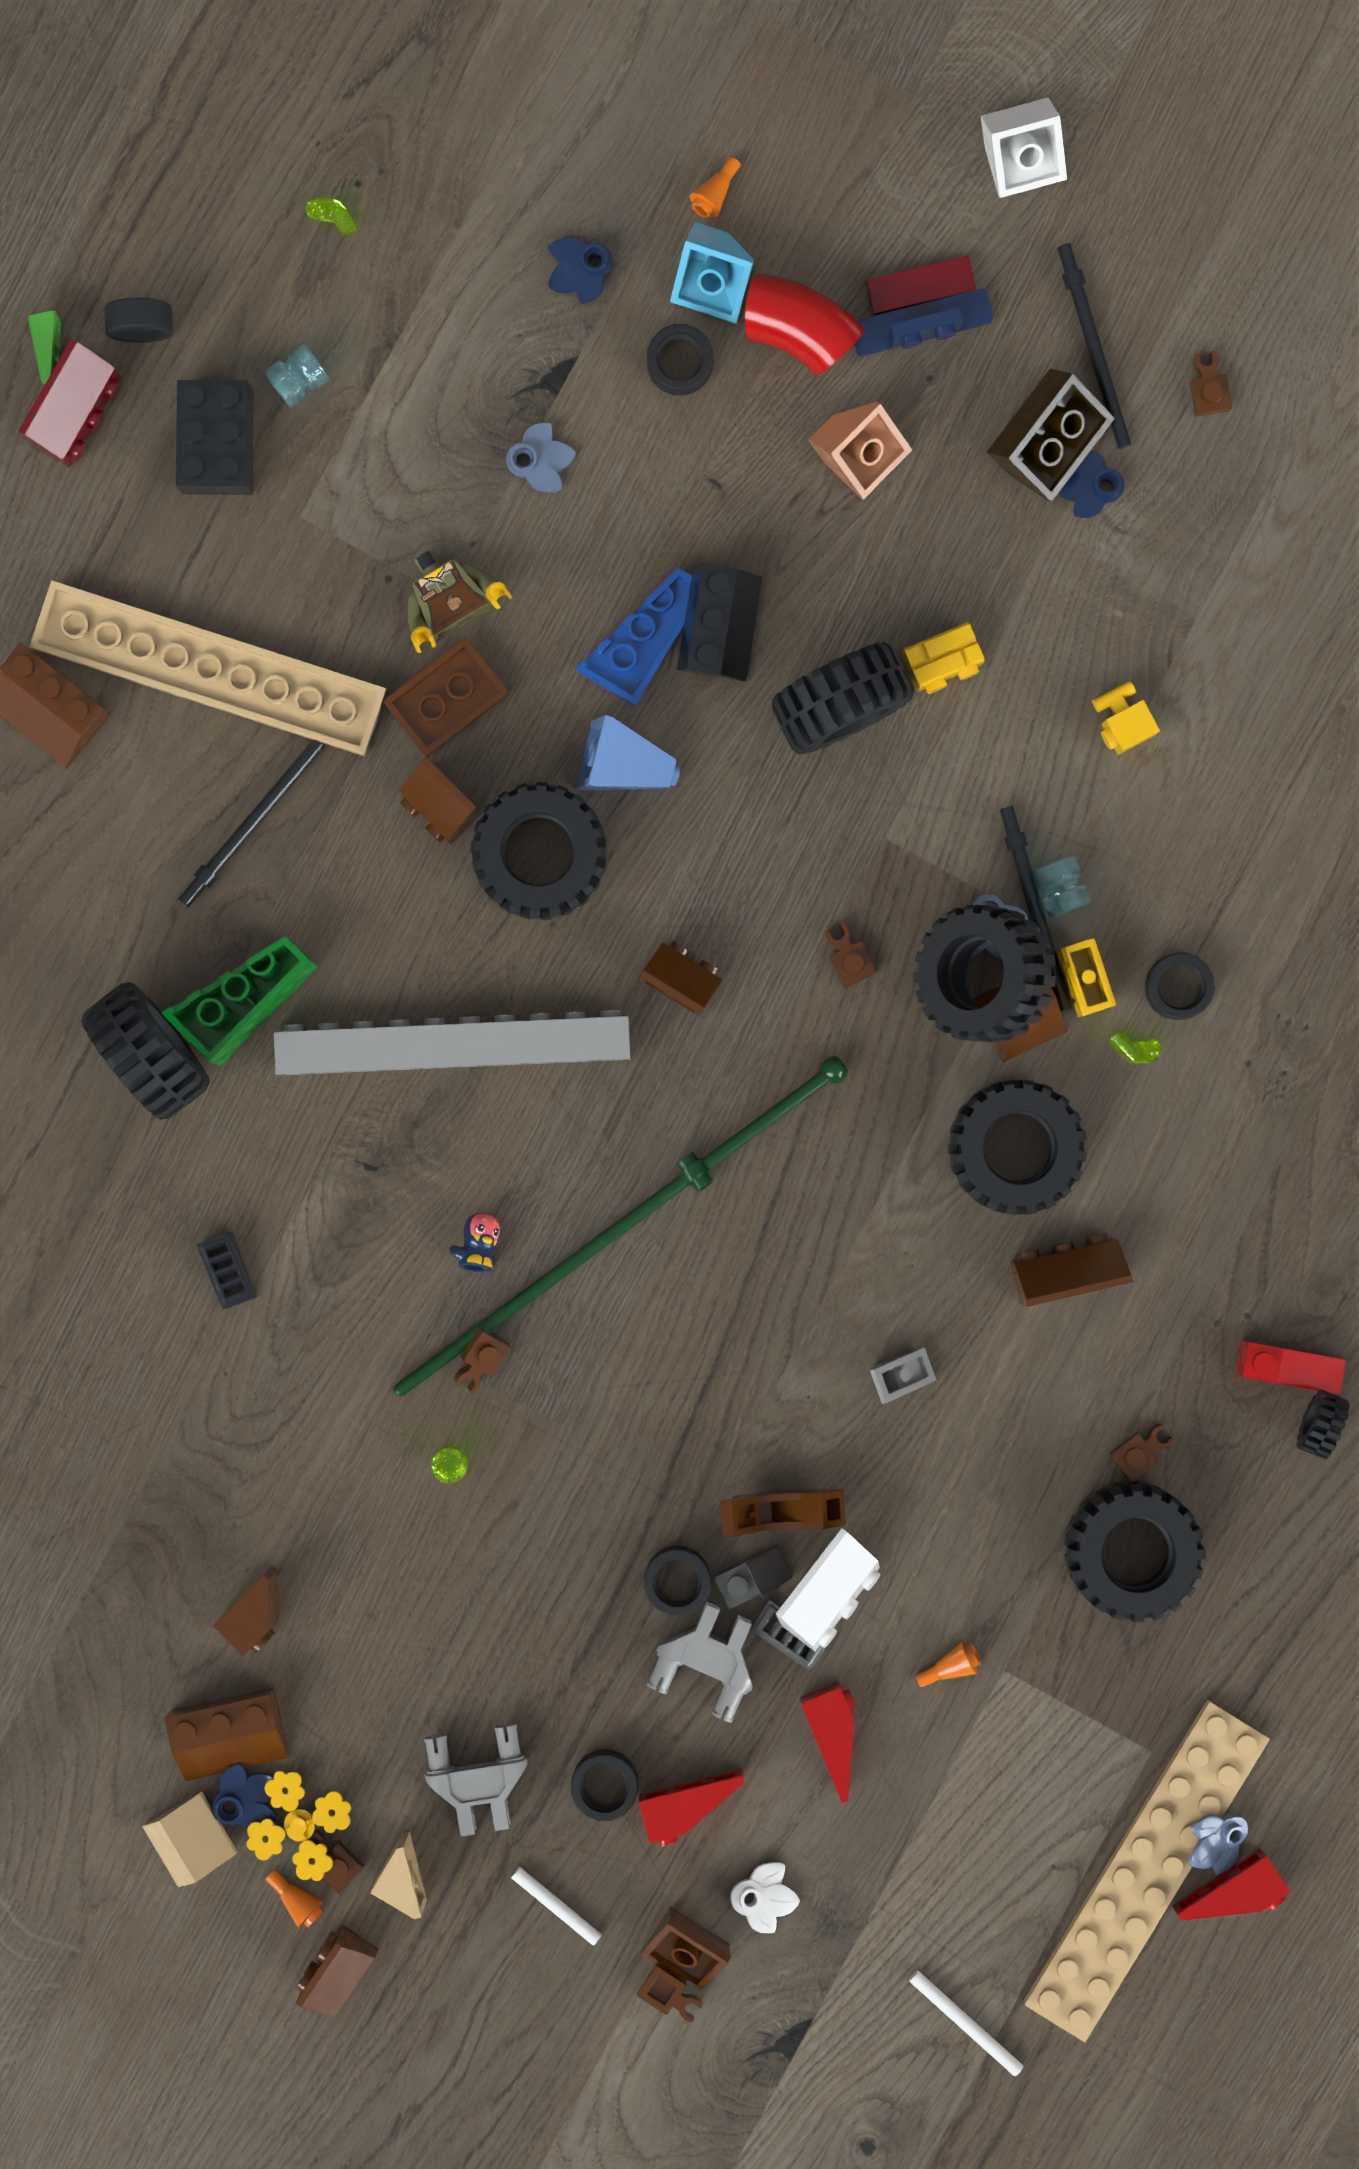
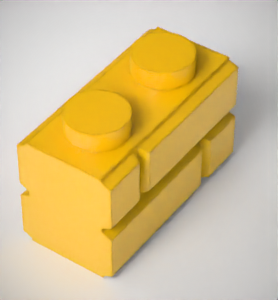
[901,622,985,694]
[1056,938,1116,1018]

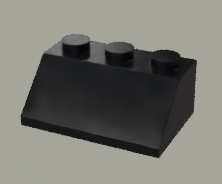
[677,563,763,682]

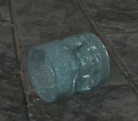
[263,343,330,409]
[1032,856,1093,918]

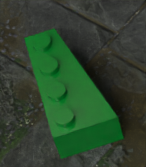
[161,936,319,1067]

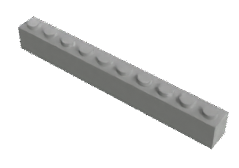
[274,1010,631,1076]

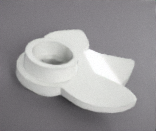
[730,1862,800,1933]

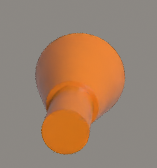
[689,157,741,218]
[915,1641,981,1688]
[265,1870,324,1929]

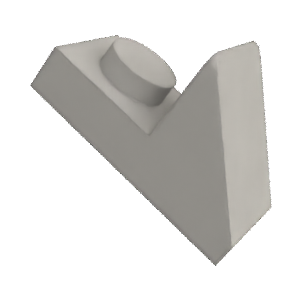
[870,1347,937,1404]

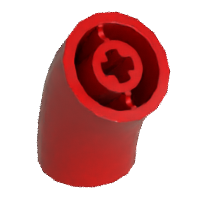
[745,273,865,376]

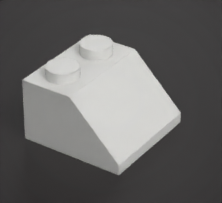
[981,97,1067,198]

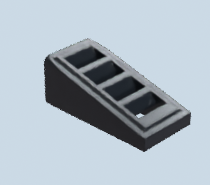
[196,1231,257,1310]

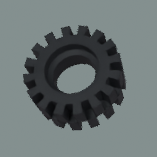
[1296,1389,1350,1459]

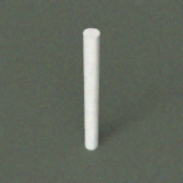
[908,1970,1023,2076]

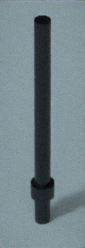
[1057,243,1132,449]
[178,740,325,907]
[1000,806,1072,1011]

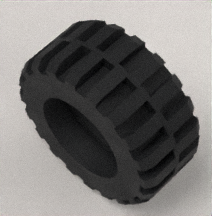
[771,642,914,755]
[471,782,607,921]
[913,905,1056,1043]
[81,982,210,1120]
[948,1080,1087,1215]
[1064,1481,1206,1622]

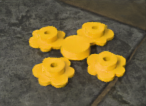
[247,1771,351,1881]

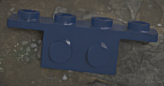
[855,288,993,357]

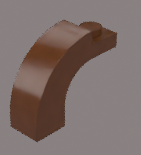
[721,1489,846,1537]

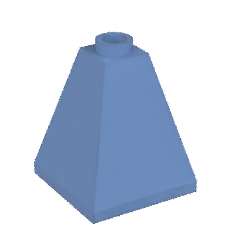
[575,715,680,790]

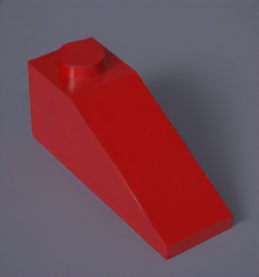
[1235,1340,1346,1394]
[800,1681,857,1803]
[639,1769,744,1846]
[1172,1849,1290,1921]

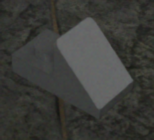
[714,1545,793,1610]

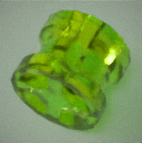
[431,1446,468,1484]

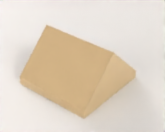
[142,1791,238,1887]
[370,1831,427,1919]

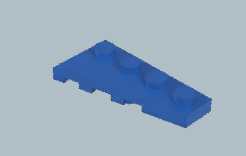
[575,567,692,707]

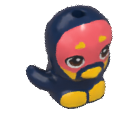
[449,1213,500,1272]

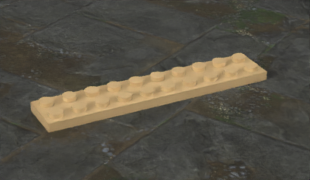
[29,580,387,757]
[1023,1699,1270,2042]

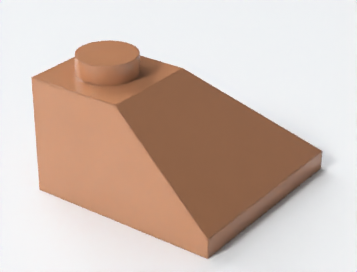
[808,401,912,500]

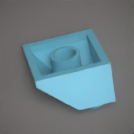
[670,222,754,324]

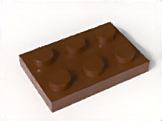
[382,637,510,758]

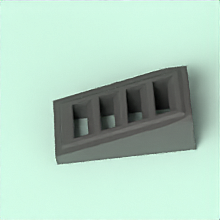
[750,1599,826,1671]

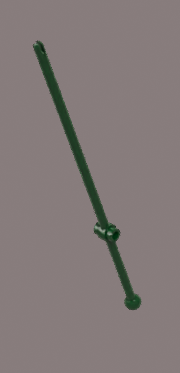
[393,1056,848,1396]

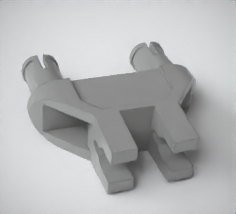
[646,1601,753,1723]
[424,1723,528,1836]

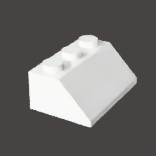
[776,1528,880,1651]

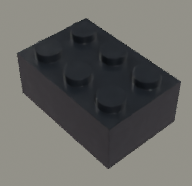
[176,380,254,495]

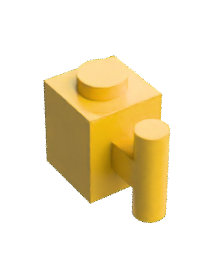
[1092,681,1160,755]

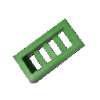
[28,311,62,386]

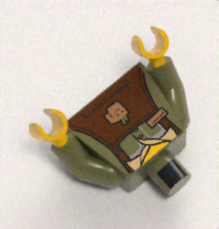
[407,551,512,653]

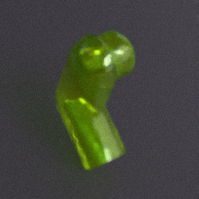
[306,197,357,237]
[1108,1030,1162,1064]

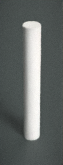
[511,1867,602,1946]

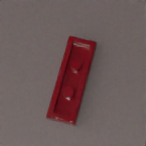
[866,256,977,316]

